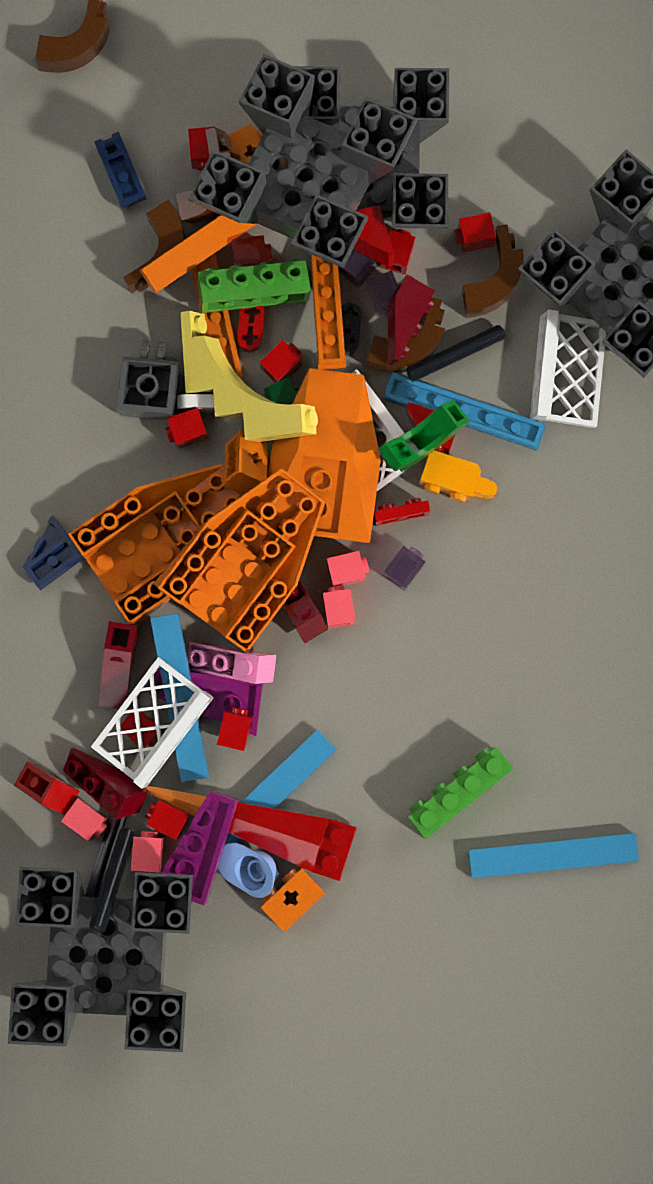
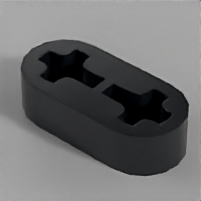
[341,303,362,356]

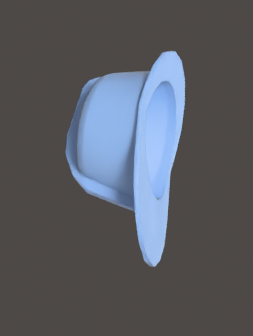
[218,843,279,898]

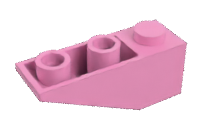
[187,642,276,684]

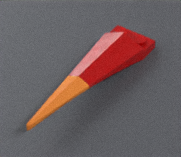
[145,786,357,881]

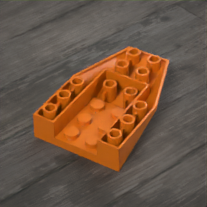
[268,368,381,543]
[68,464,242,625]
[154,468,325,653]

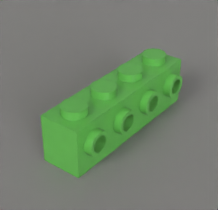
[197,259,311,313]
[407,747,514,839]

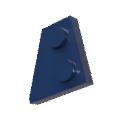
[23,515,84,590]

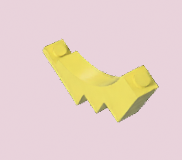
[181,311,318,442]

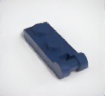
[94,131,147,209]

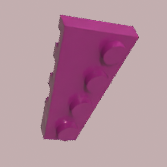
[150,668,263,736]
[162,790,239,906]

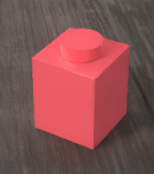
[327,551,369,587]
[323,586,355,628]
[61,798,108,841]
[131,831,164,873]

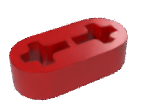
[237,305,265,353]

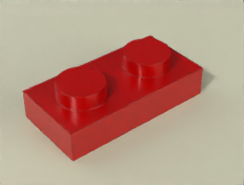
[374,498,430,526]

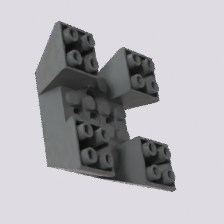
[188,54,417,268]
[289,66,449,229]
[517,149,653,378]
[8,867,193,1052]

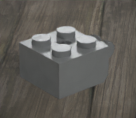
[117,340,180,420]

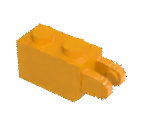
[419,451,498,503]

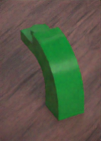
[378,400,470,472]

